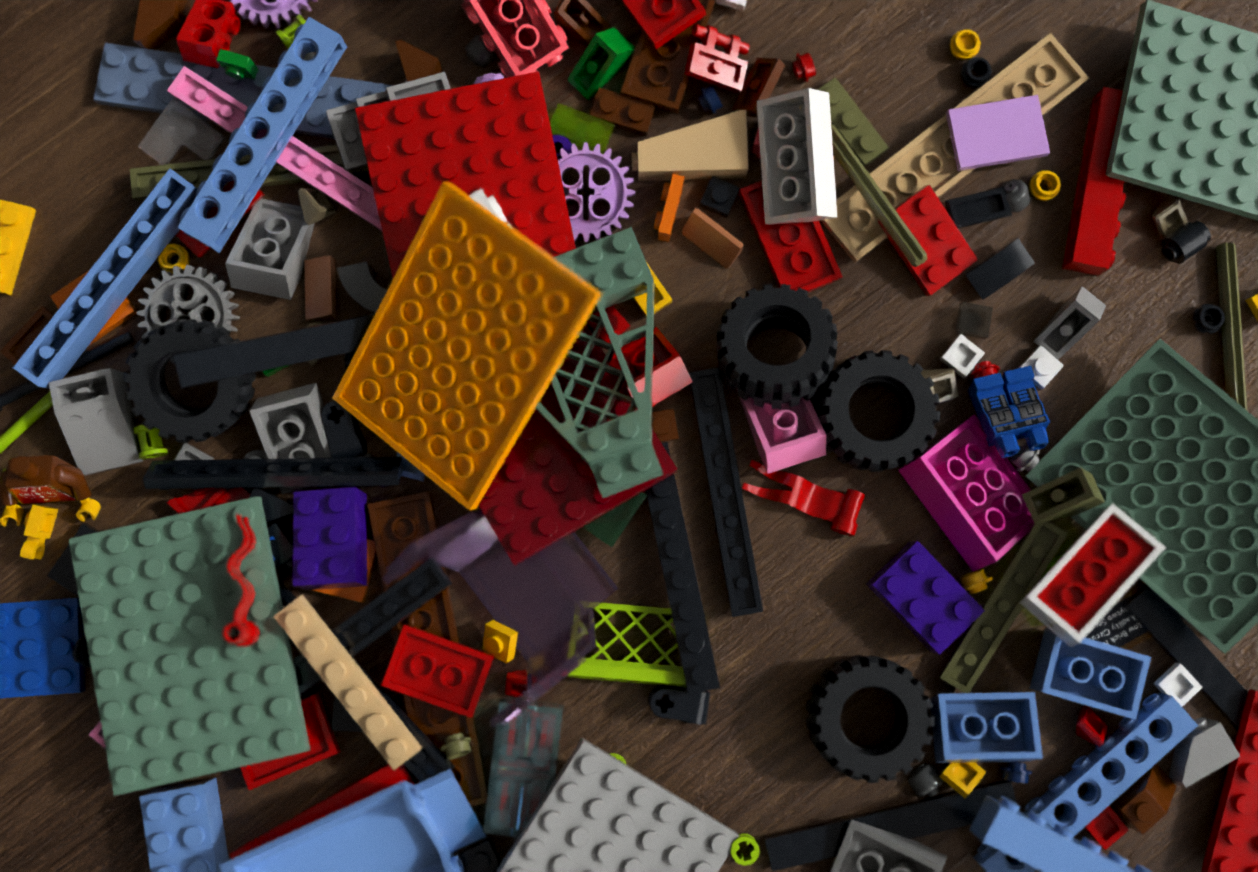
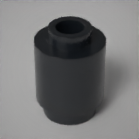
[1161,221,1211,264]

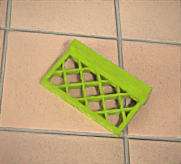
[568,600,687,688]

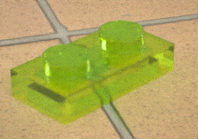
[550,103,614,154]

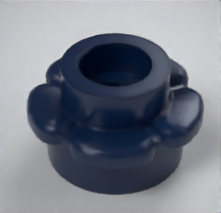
[698,85,723,114]
[1000,762,1032,784]

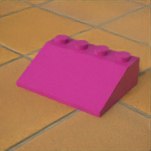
[898,414,1034,572]

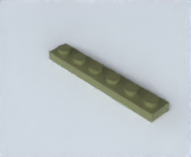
[939,522,1068,693]

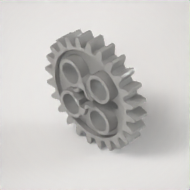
[136,265,240,363]

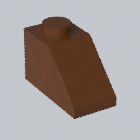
[133,0,191,50]
[1109,763,1177,835]

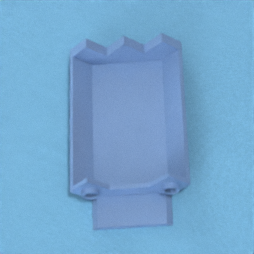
[220,769,488,872]

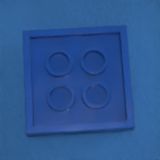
[0,598,85,698]

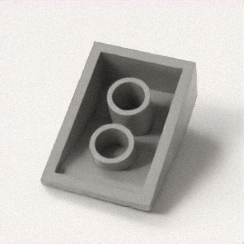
[225,199,314,300]
[249,383,332,494]
[831,820,948,872]

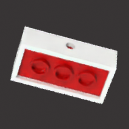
[1019,503,1166,647]

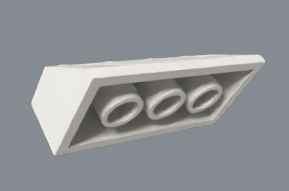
[757,88,837,225]

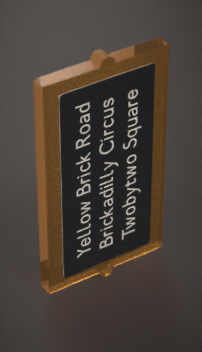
[1085,581,1151,650]

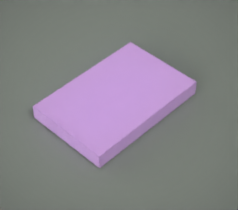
[946,95,1050,171]

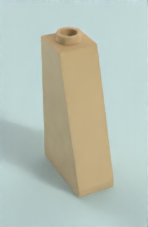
[632,110,748,181]

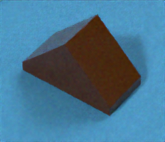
[554,0,610,47]
[395,40,443,82]

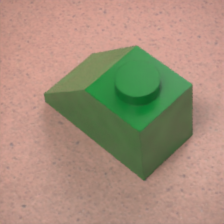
[567,27,635,100]

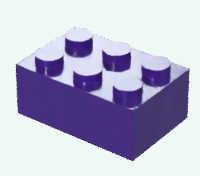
[293,487,367,590]
[866,541,985,655]

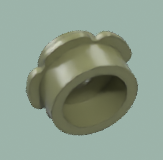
[440,733,472,760]

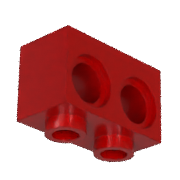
[176,0,240,68]

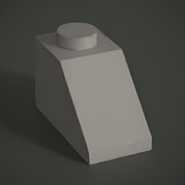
[1034,286,1106,360]
[1168,717,1240,788]

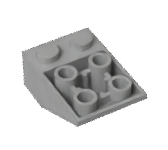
[48,368,143,476]

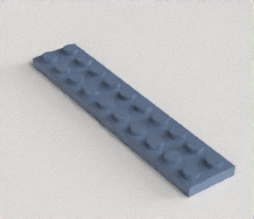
[93,43,394,139]

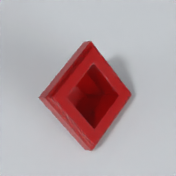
[505,669,539,701]
[1076,705,1108,747]

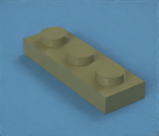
[818,77,889,167]

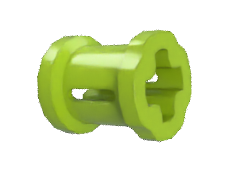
[276,14,306,49]
[133,425,168,459]

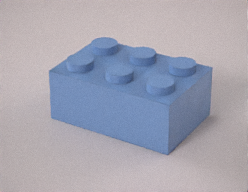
[1030,628,1151,720]
[930,692,1043,763]
[140,777,229,872]

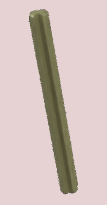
[831,124,927,267]
[1216,242,1247,410]

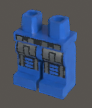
[968,366,1050,458]

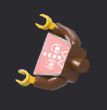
[0,455,101,527]

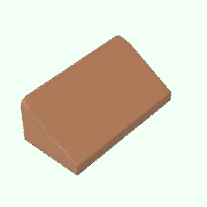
[682,208,744,269]
[304,255,337,321]

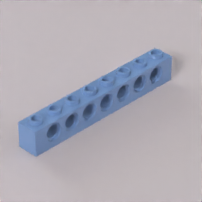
[177,17,347,253]
[973,693,1198,872]

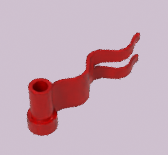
[741,460,865,537]
[223,514,260,647]

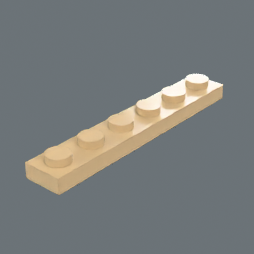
[273,595,422,770]

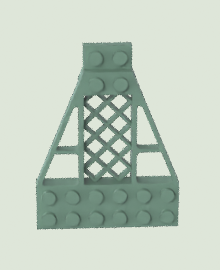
[535,227,663,498]

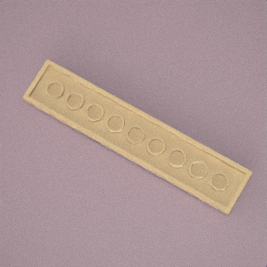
[820,33,1089,263]

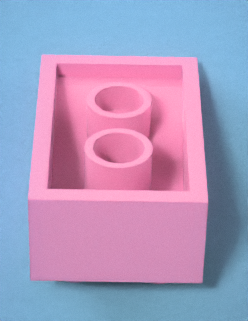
[737,388,826,474]

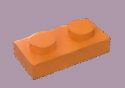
[653,174,685,242]

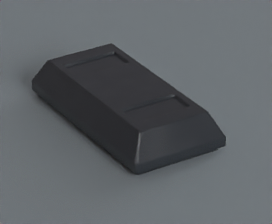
[945,187,1012,228]

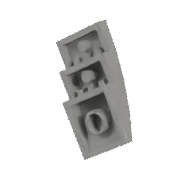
[326,72,451,171]

